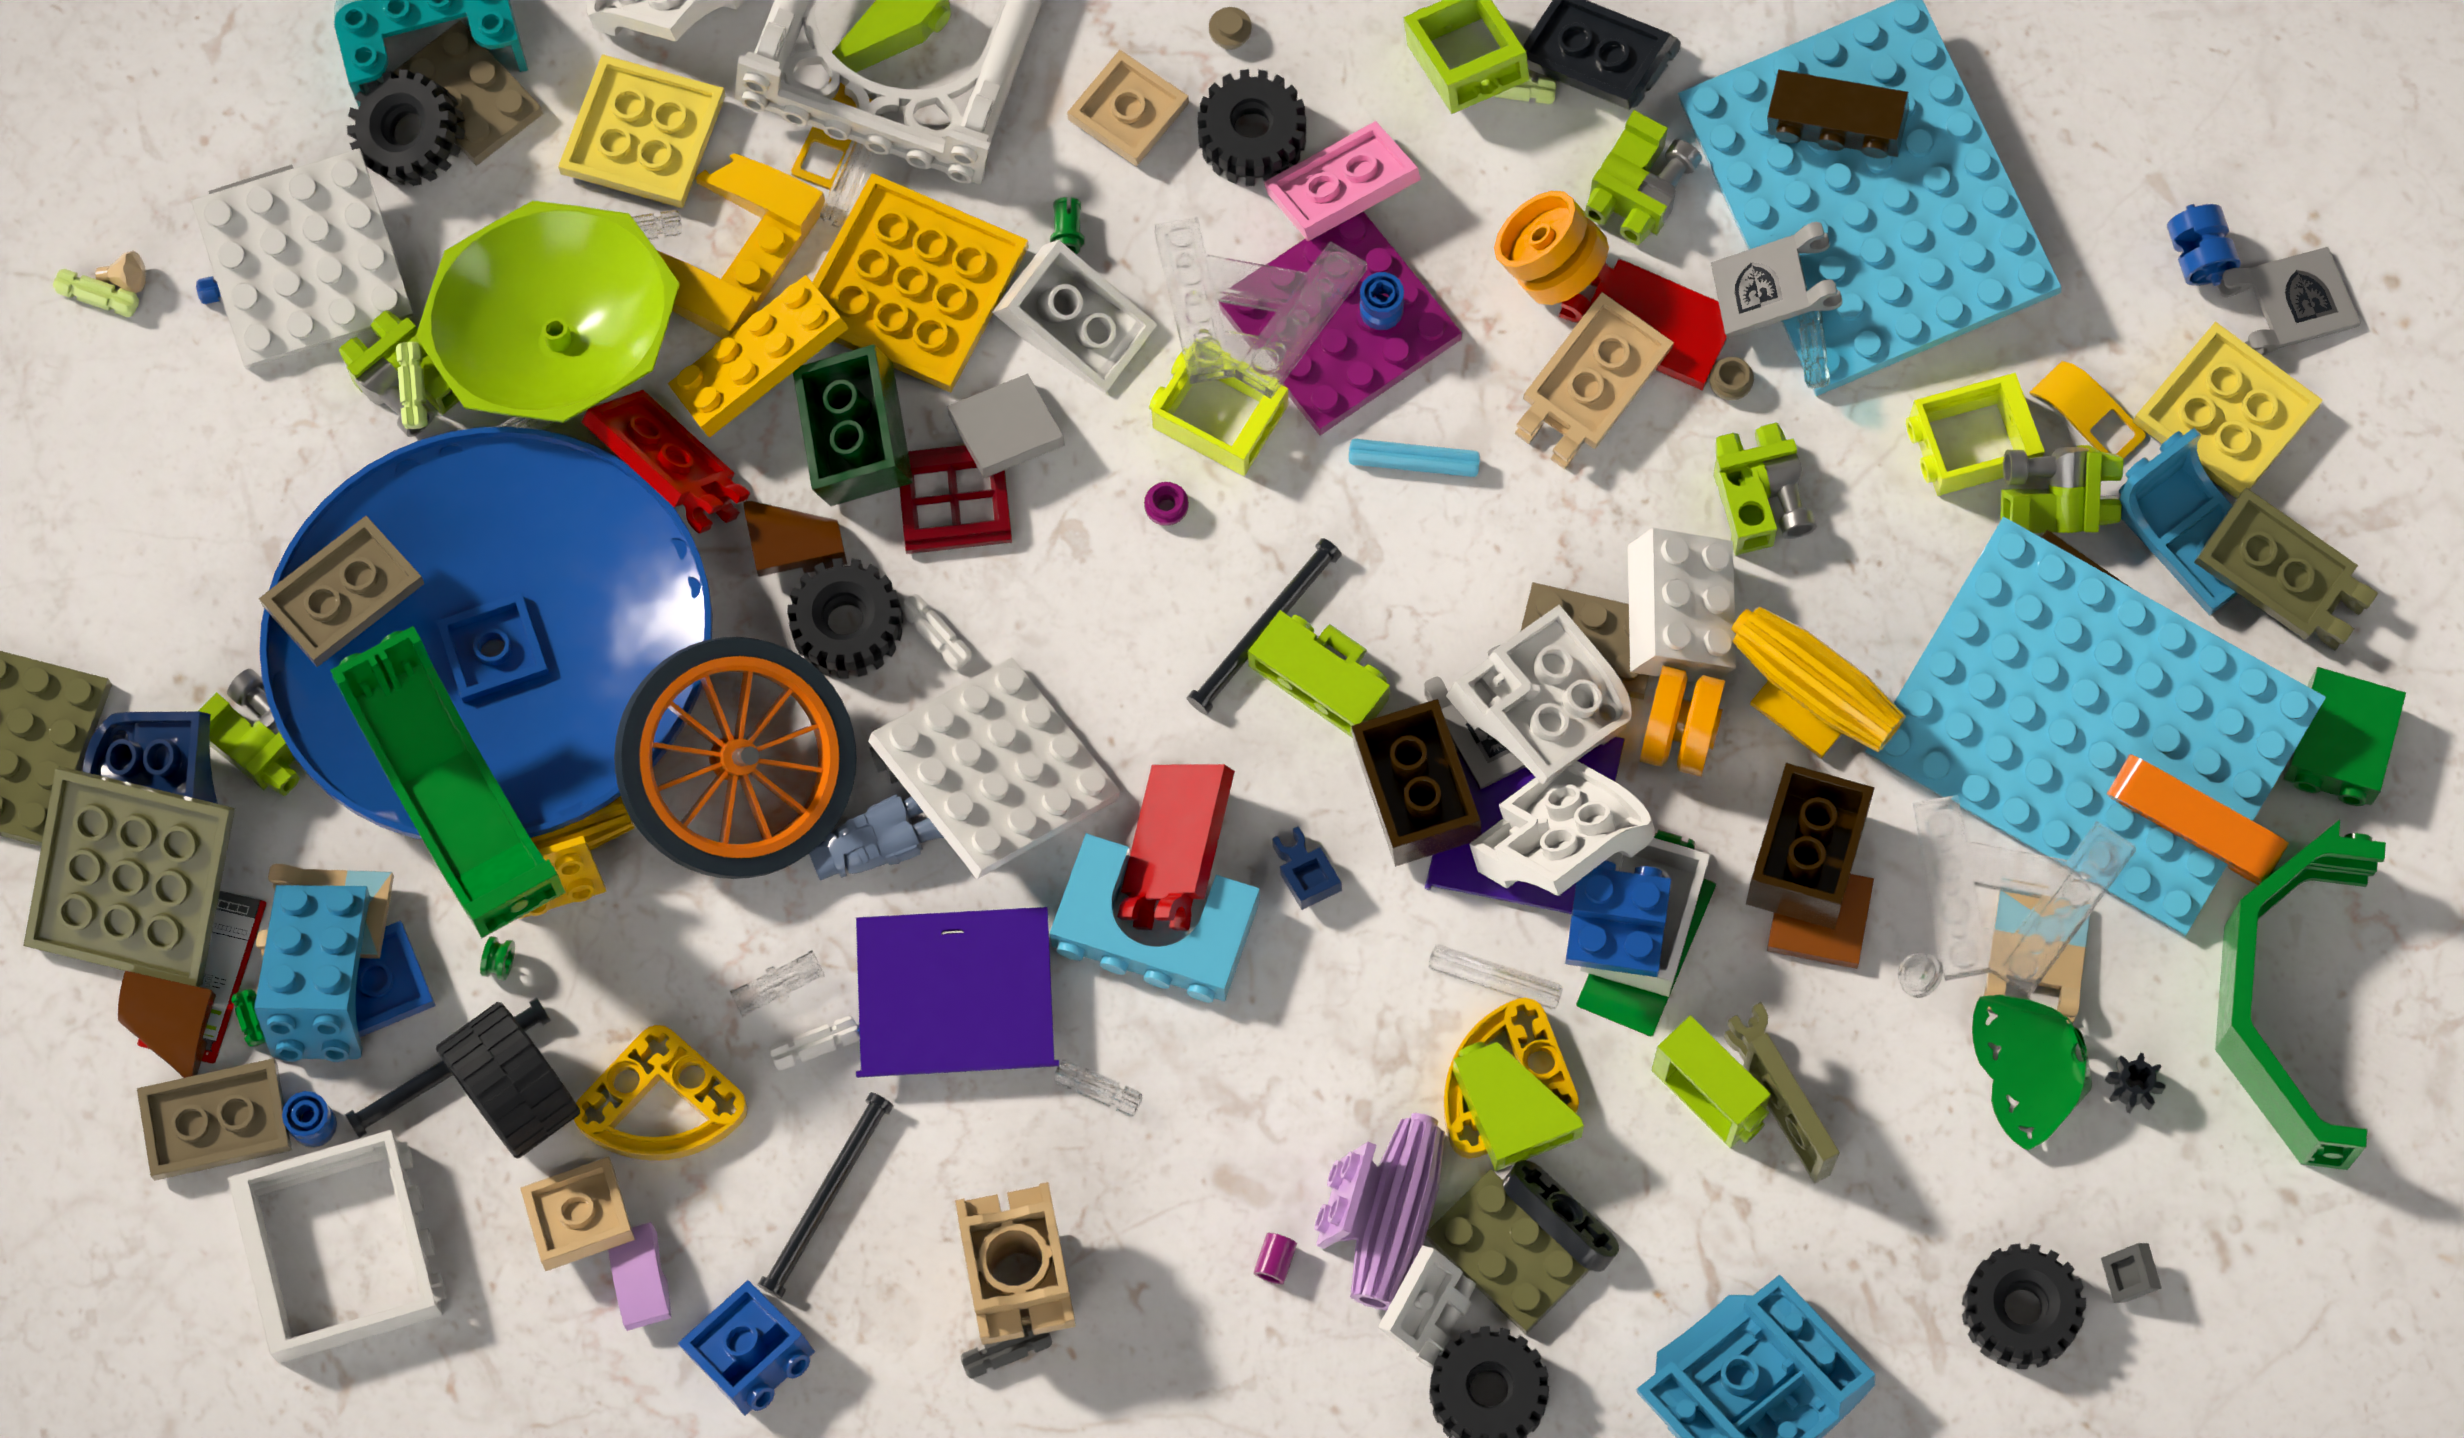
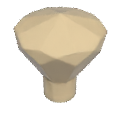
[96,251,146,293]

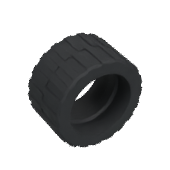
[436,1002,580,1158]

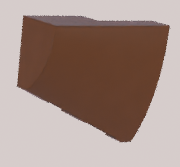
[743,500,847,577]
[118,971,216,1078]

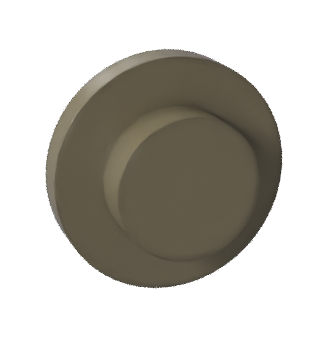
[1209,7,1252,50]
[1709,357,1754,400]

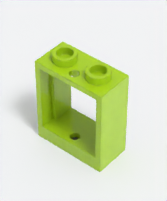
[1403,0,1530,114]
[1651,1015,1771,1149]

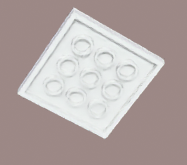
[191,148,414,368]
[868,657,1121,879]

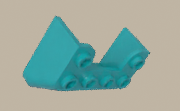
[334,0,528,107]

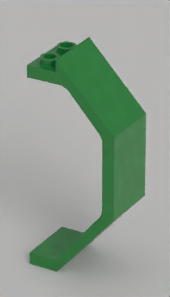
[330,626,566,938]
[2215,820,2386,1170]

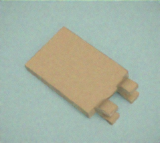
[1515,293,1674,469]

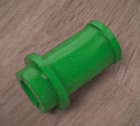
[1050,197,1085,254]

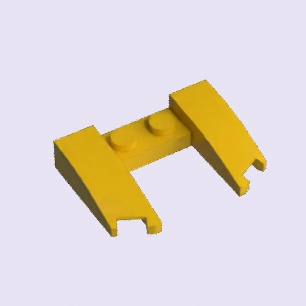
[657,153,827,339]

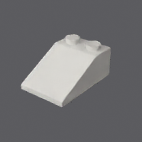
[992,240,1158,393]

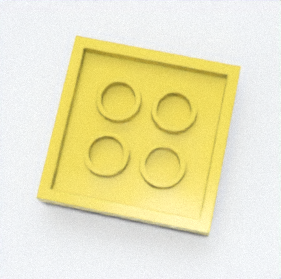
[558,54,726,208]
[2133,321,2323,499]

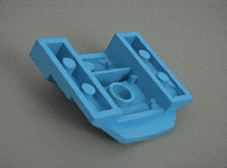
[1636,1274,1876,1438]

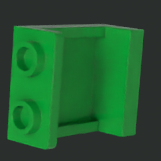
[2283,667,2406,806]

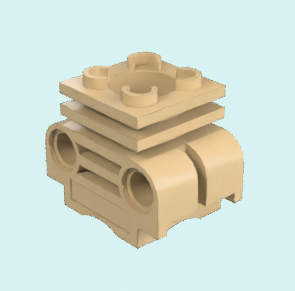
[955,1182,1076,1345]

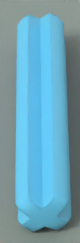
[1348,439,1480,477]

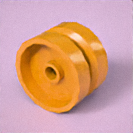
[1494,191,1609,305]
[1639,665,1725,777]

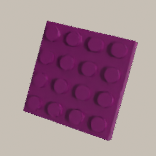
[1216,211,1462,436]

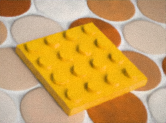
[812,173,1029,393]

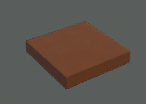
[1767,874,1874,969]

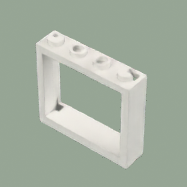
[228,1130,447,1364]

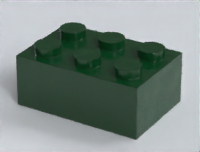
[793,344,913,506]

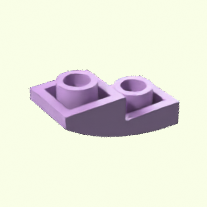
[608,1222,672,1331]

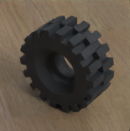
[347,69,465,186]
[1197,69,1306,186]
[787,558,903,679]
[1962,1243,2086,1369]
[1429,1326,1549,1438]

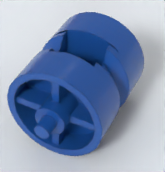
[2167,204,2241,286]

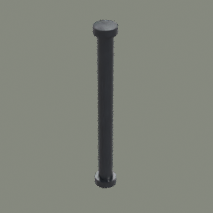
[1186,538,1342,715]
[345,998,551,1138]
[757,1092,894,1299]

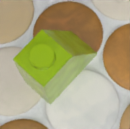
[1453,1042,1584,1171]

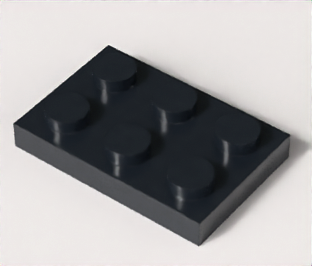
[1523,0,1673,110]

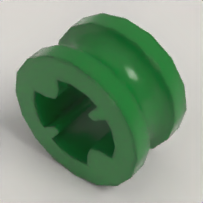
[480,936,515,981]

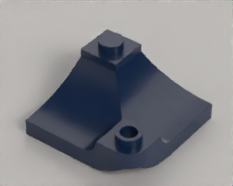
[83,711,218,804]

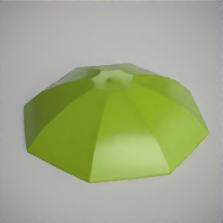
[416,201,680,423]

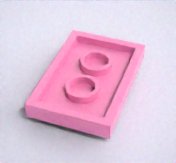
[1264,121,1421,241]

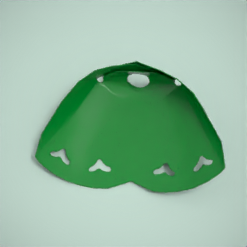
[1972,995,2092,1150]

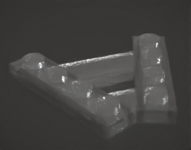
[1154,217,1367,399]
[1913,795,2136,997]

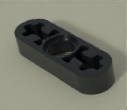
[1503,1160,1619,1272]

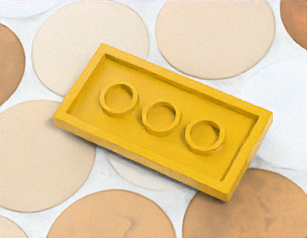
[667,275,849,438]

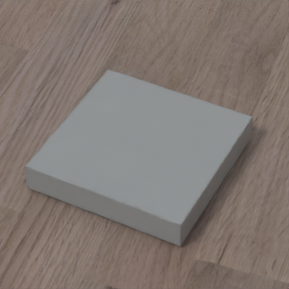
[947,374,1065,478]

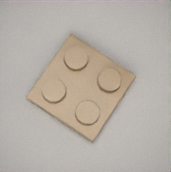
[1067,50,1189,167]
[520,1157,635,1271]

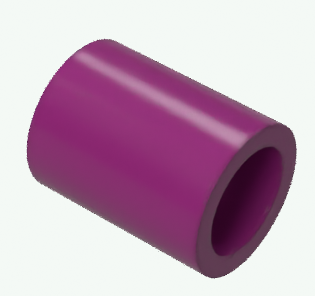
[1253,1233,1297,1284]

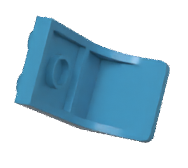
[2118,428,2238,616]
[254,885,370,1062]

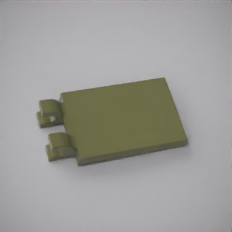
[2194,487,2378,651]
[1724,1002,1840,1184]

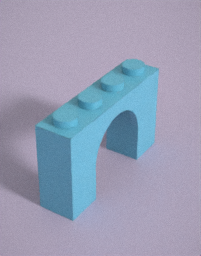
[1049,833,1260,1003]

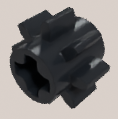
[2105,1052,2166,1113]

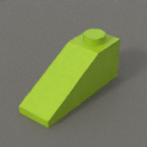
[832,0,951,73]

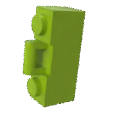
[1248,610,1390,738]

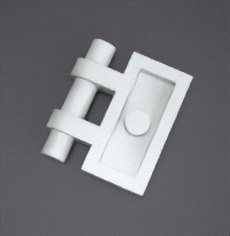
[1378,1245,1476,1367]

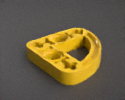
[1444,997,1579,1159]
[574,1025,748,1161]

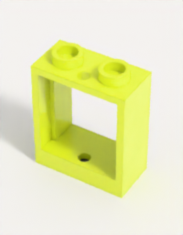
[1149,340,1288,477]
[1906,372,2045,496]

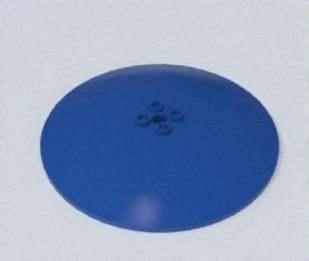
[259,427,713,840]

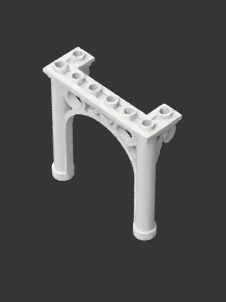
[734,0,1043,185]

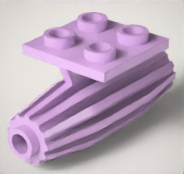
[1315,1113,1445,1311]

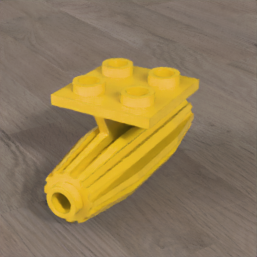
[1731,606,1906,759]
[519,796,635,919]

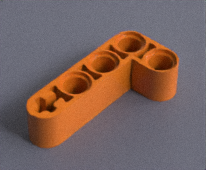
[2106,754,2289,885]

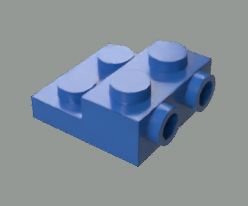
[1565,860,1671,977]
[678,1280,815,1416]

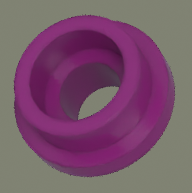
[1144,482,1189,526]

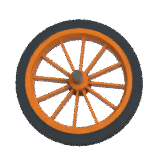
[614,637,857,879]

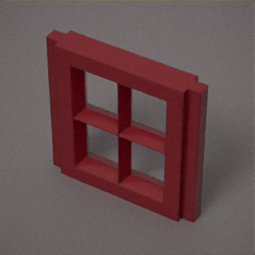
[899,445,1012,554]

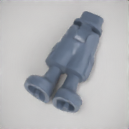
[809,794,944,881]

